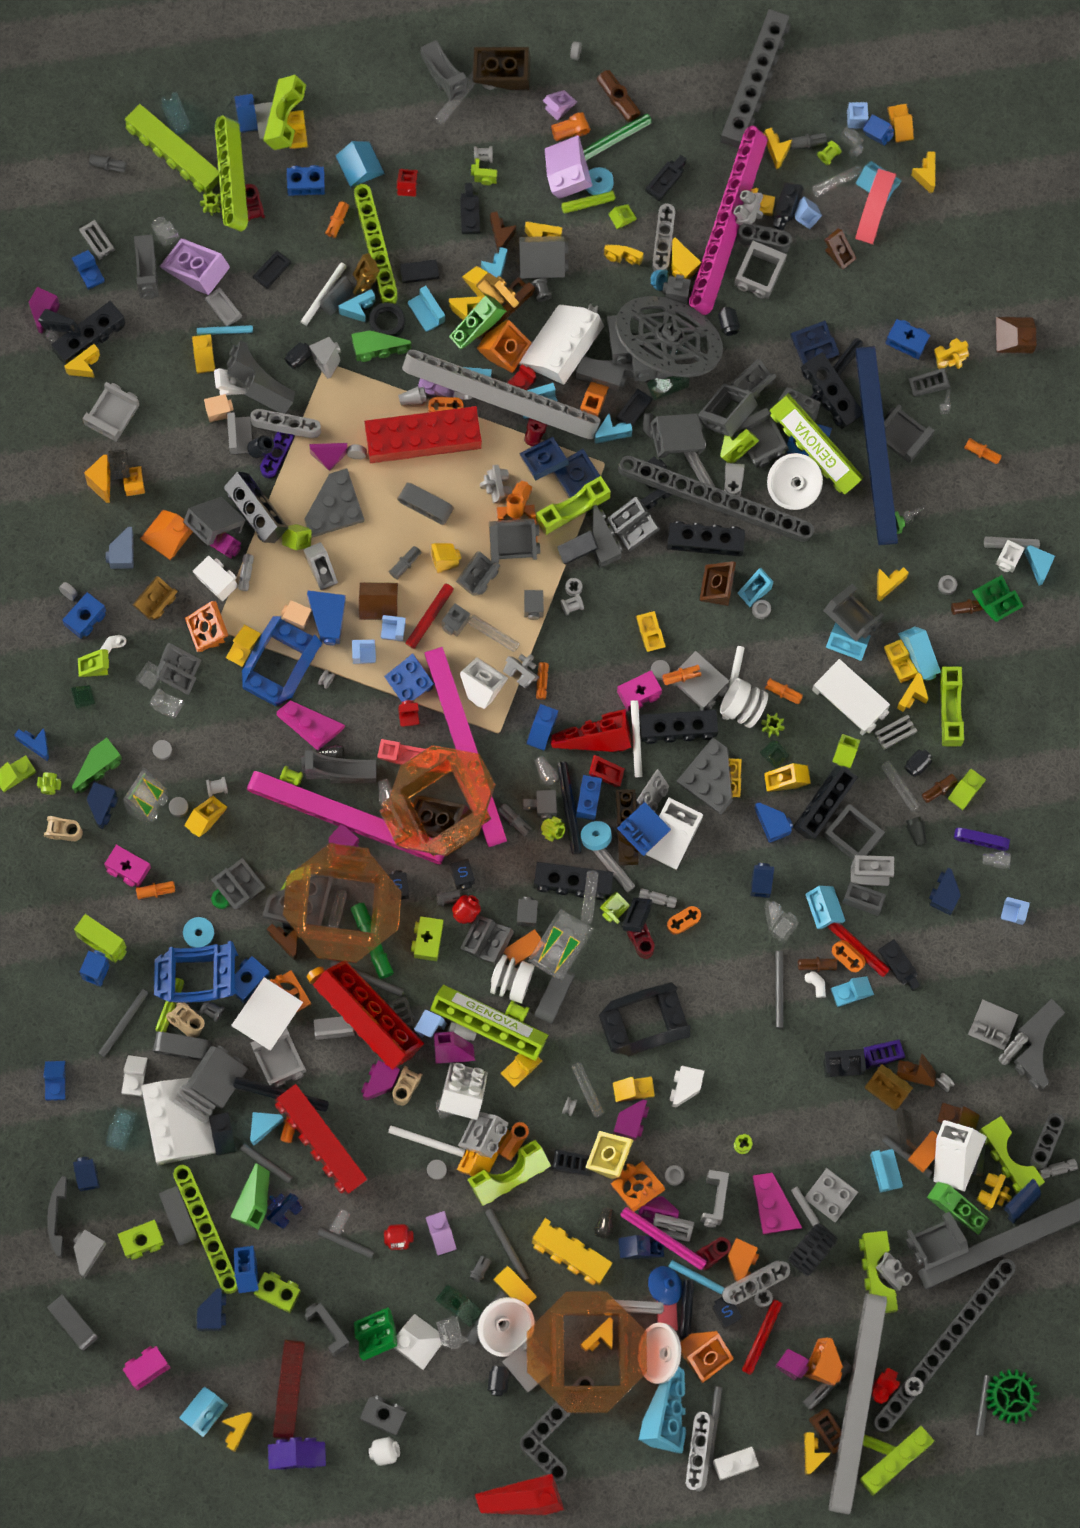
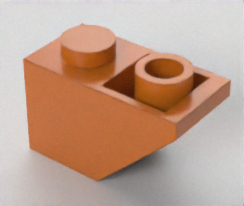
[580,381,609,418]
[727,1238,759,1282]

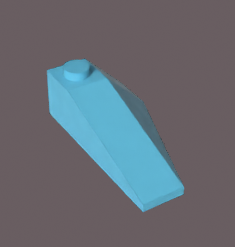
[639,1367,686,1453]

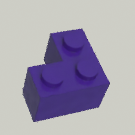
[268,1437,326,1470]

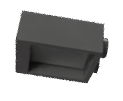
[698,383,758,437]
[823,804,885,860]

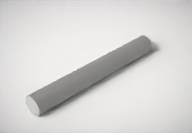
[791,1186,820,1226]

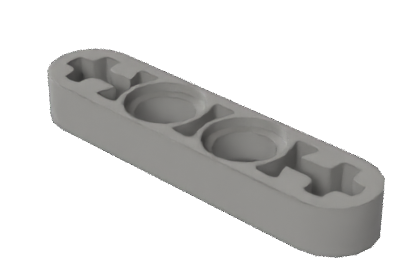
[652,204,675,271]
[250,409,321,438]
[723,1261,790,1305]
[686,1412,714,1491]

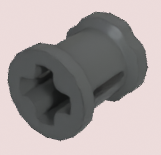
[531,278,552,302]
[199,1000,225,1022]

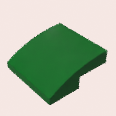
[972,575,1024,622]
[354,1307,397,1361]

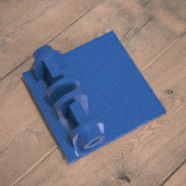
[384,653,434,702]
[617,802,671,856]

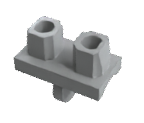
[733,190,763,225]
[480,465,512,503]
[503,654,539,688]
[876,1252,912,1291]

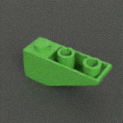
[449,295,506,350]
[352,330,411,362]
[72,738,122,794]
[231,1163,270,1230]
[927,1182,989,1235]

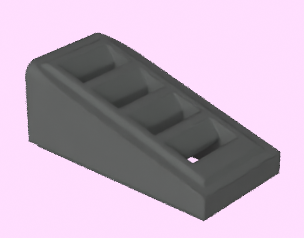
[909,368,951,397]

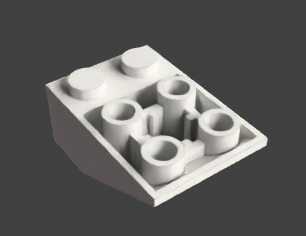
[645,798,703,870]
[439,1063,488,1120]
[934,1120,986,1191]

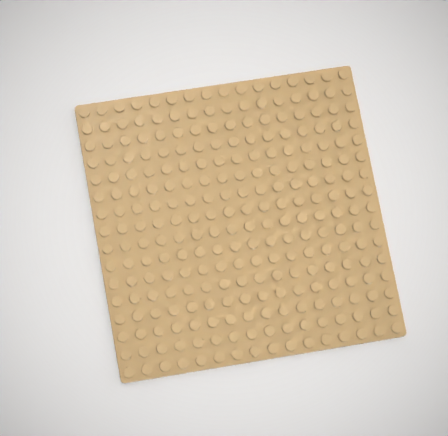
[216,366,605,733]

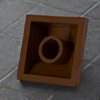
[996,317,1036,353]

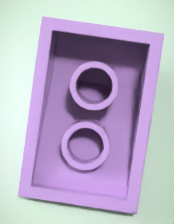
[545,136,593,199]
[160,238,230,295]

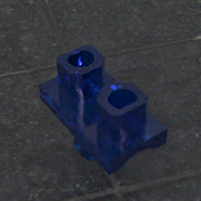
[266,1193,303,1229]

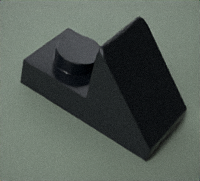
[209,1113,236,1156]

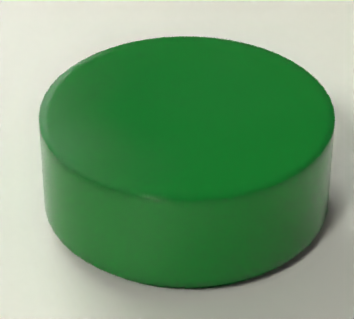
[211,889,229,909]

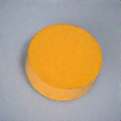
[307,967,325,984]

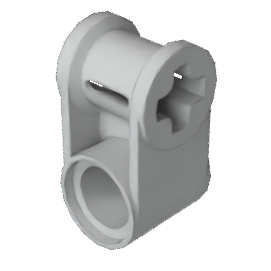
[724,463,745,496]

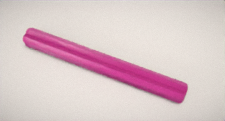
[621,1207,706,1270]

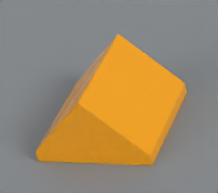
[84,455,110,503]

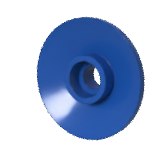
[648,1266,683,1305]

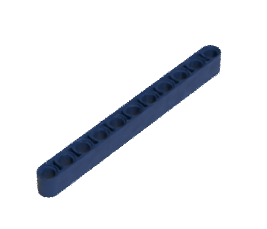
[856,346,898,546]

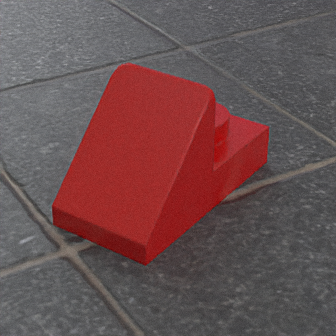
[397,169,418,197]
[589,755,625,787]

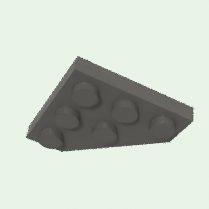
[305,468,365,538]
[677,738,733,815]
[263,870,334,931]

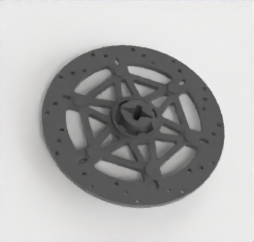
[615,296,723,377]

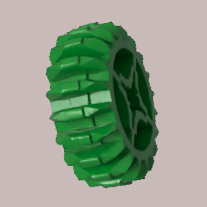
[985,1369,1039,1424]

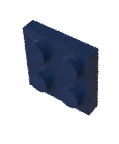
[519,437,569,481]
[553,449,600,498]

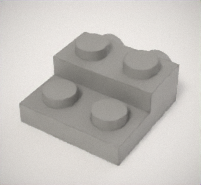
[458,1112,508,1158]

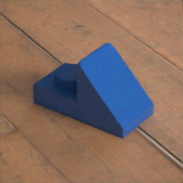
[234,94,258,133]
[72,250,105,290]
[14,728,49,761]
[44,1061,66,1101]

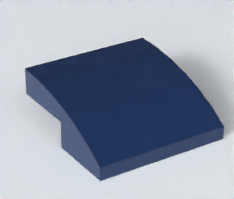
[790,321,840,364]
[1004,1179,1041,1224]

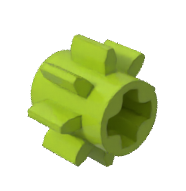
[200,191,222,216]
[761,713,785,738]
[37,772,61,795]
[541,816,565,842]

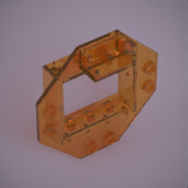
[379,745,495,856]
[283,843,402,963]
[527,1291,647,1413]

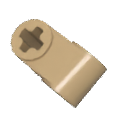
[44,816,83,841]
[166,1002,205,1038]
[393,1066,423,1106]

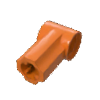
[551,113,590,142]
[507,480,532,518]
[497,1122,529,1162]

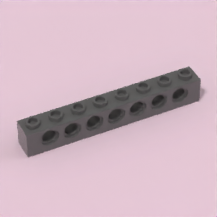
[720,9,791,149]

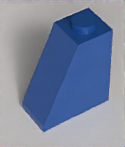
[307,590,346,646]

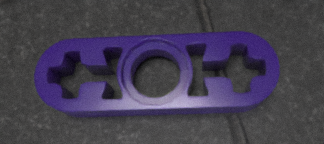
[260,432,294,478]
[954,828,1010,851]

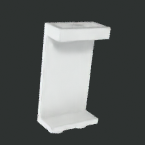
[812,659,890,736]

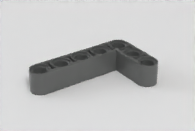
[520,1376,594,1482]

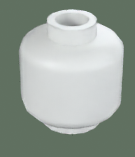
[369,1437,400,1466]

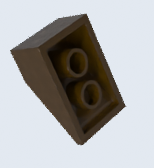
[473,47,531,90]
[404,795,475,849]

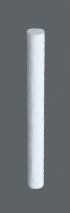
[301,262,347,326]
[722,646,745,720]
[631,700,642,777]
[388,1126,465,1157]

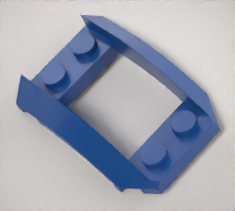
[242,616,323,706]
[154,941,238,1003]

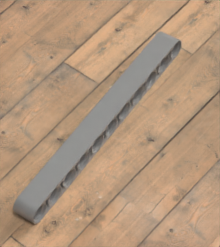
[402,350,601,439]
[829,1293,887,1515]

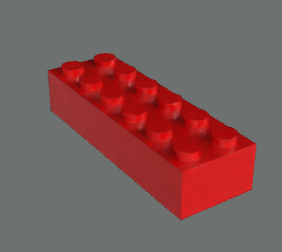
[364,406,482,463]
[313,960,424,1070]
[275,1084,367,1194]

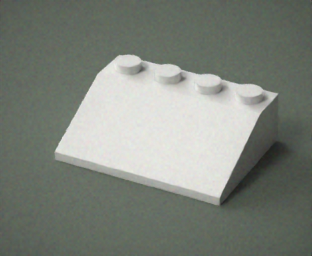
[519,305,604,385]
[141,1078,216,1165]

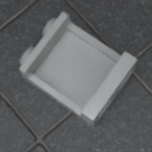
[83,382,139,442]
[671,651,729,711]
[851,855,894,886]
[250,1028,306,1088]
[700,1170,729,1228]

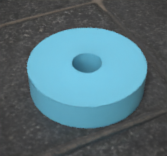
[586,167,614,195]
[581,821,612,850]
[183,917,214,948]

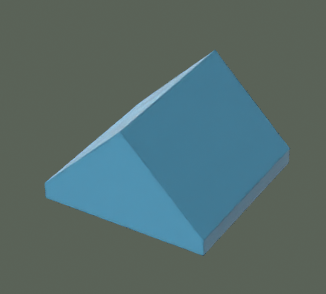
[336,141,384,188]

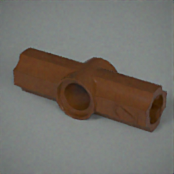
[597,70,641,122]

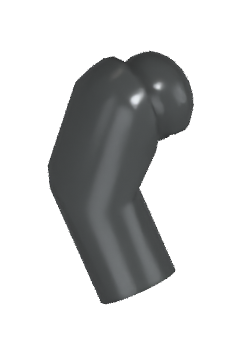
[643,413,654,439]

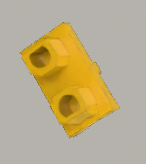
[934,338,969,369]
[977,1173,1012,1211]

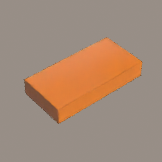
[504,929,545,966]
[908,1131,938,1173]

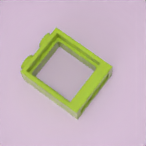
[74,914,127,963]

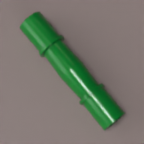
[350,903,394,979]

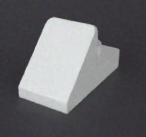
[214,368,246,395]
[122,1055,148,1097]

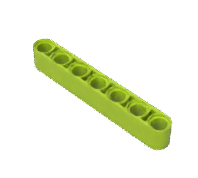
[215,115,248,232]
[354,184,397,304]
[173,1165,238,1294]

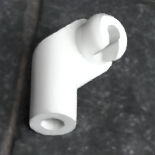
[101,635,127,654]
[805,971,826,998]

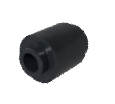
[718,307,740,336]
[284,342,312,369]
[247,435,274,458]
[904,749,932,777]
[487,1366,509,1397]

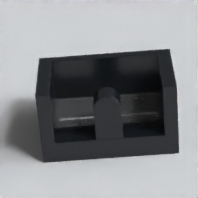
[823,1049,866,1078]

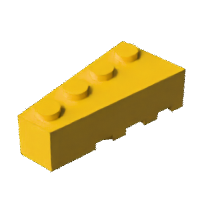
[532,1218,612,1286]

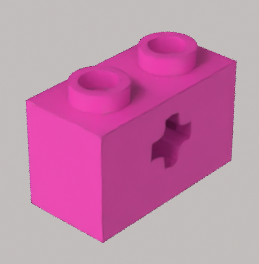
[617,670,662,711]
[104,845,151,887]

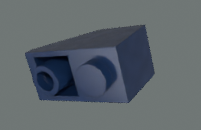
[87,782,118,829]
[750,863,774,898]
[928,868,961,915]
[73,1157,100,1192]
[619,1235,664,1259]
[197,1288,226,1331]

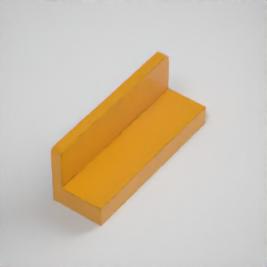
[457,1129,510,1176]

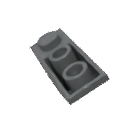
[593,505,623,568]

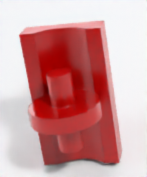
[871,1368,900,1403]

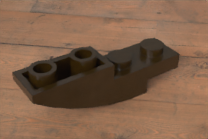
[616,789,639,866]

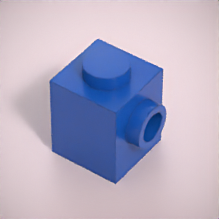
[863,114,894,146]

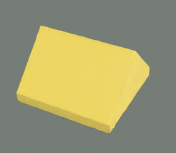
[586,1131,633,1179]

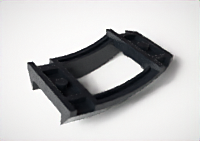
[599,982,691,1057]

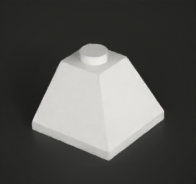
[460,657,508,709]
[394,1314,447,1370]

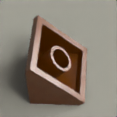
[699,561,736,606]
[359,582,398,620]

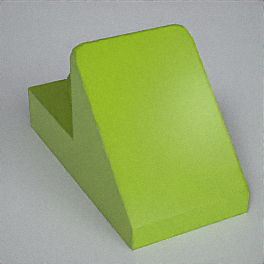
[720,429,759,463]
[78,649,109,677]
[0,755,37,793]
[948,769,986,810]

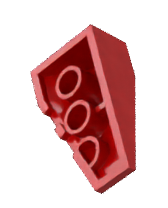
[551,709,631,752]
[475,1473,564,1515]

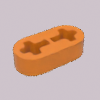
[428,397,464,412]
[667,906,701,935]
[832,940,866,972]

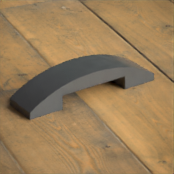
[47,1176,68,1258]

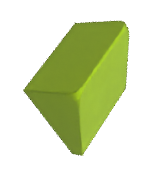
[609,204,637,229]

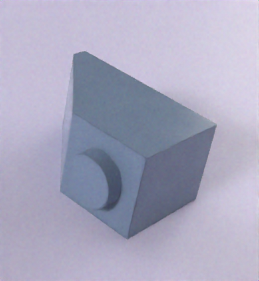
[106,527,133,569]

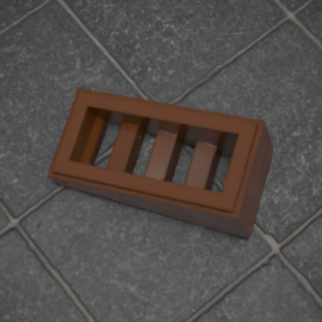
[809,1408,842,1454]

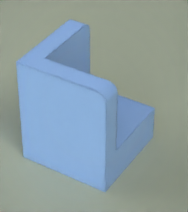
[847,102,868,129]
[794,196,822,229]
[381,615,406,641]
[352,639,376,664]
[1001,897,1030,925]
[414,1009,447,1038]

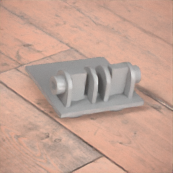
[636,769,669,812]
[968,999,1018,1050]
[805,1168,858,1222]
[502,1336,558,1392]

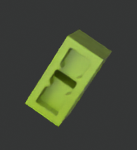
[254,1271,301,1313]

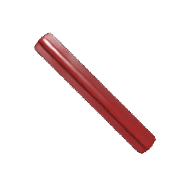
[406,583,454,649]
[827,923,890,977]
[742,1300,782,1375]

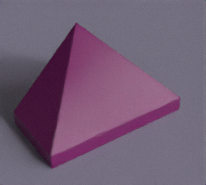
[309,443,348,471]
[638,1196,679,1224]

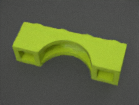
[263,75,306,150]
[536,476,611,535]
[940,667,964,746]
[979,1116,1045,1194]
[467,1140,551,1206]
[859,1231,898,1313]
[860,1426,934,1496]

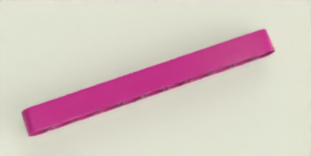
[689,126,767,315]
[424,647,507,847]
[247,771,449,864]

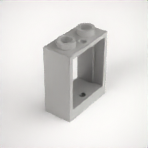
[734,241,787,299]

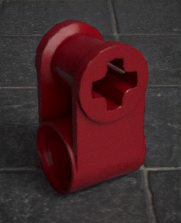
[245,184,265,222]
[524,418,547,446]
[626,923,655,959]
[695,1237,731,1271]

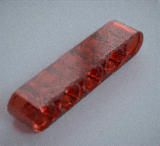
[273,1339,305,1440]

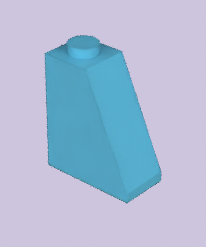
[898,627,941,681]

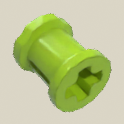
[817,141,842,165]
[279,766,303,787]
[505,1000,530,1022]
[734,1134,753,1154]

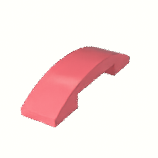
[855,169,896,245]
[377,739,456,772]

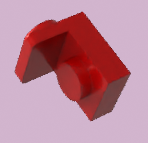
[507,364,536,390]

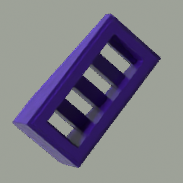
[863,1039,906,1069]

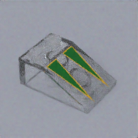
[123,768,169,825]
[528,909,594,981]

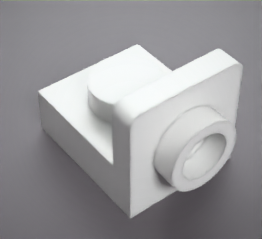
[996,540,1025,573]

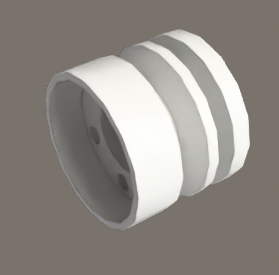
[720,678,768,728]
[490,954,535,1004]

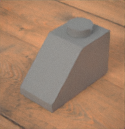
[309,337,341,379]
[303,542,338,590]
[74,1229,106,1278]

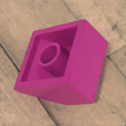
[123,1346,170,1391]

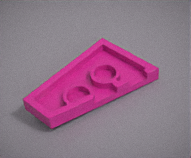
[277,700,345,750]
[753,1173,802,1235]

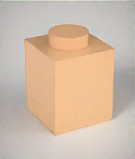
[204,394,233,423]
[281,601,312,631]

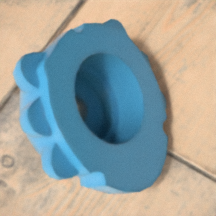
[651,270,669,291]

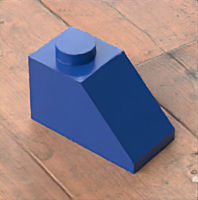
[527,704,558,751]
[754,803,793,843]

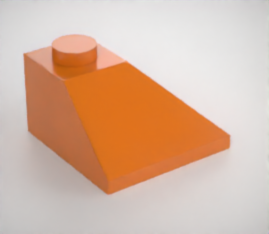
[477,320,532,372]
[140,510,193,560]
[680,1331,734,1383]
[804,1338,843,1385]

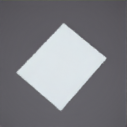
[231,978,303,1051]

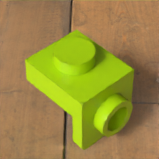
[471,159,497,185]
[600,891,630,924]

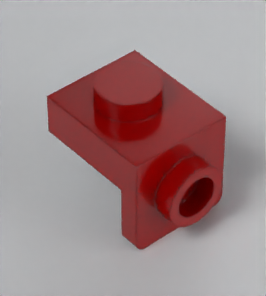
[398,700,419,727]

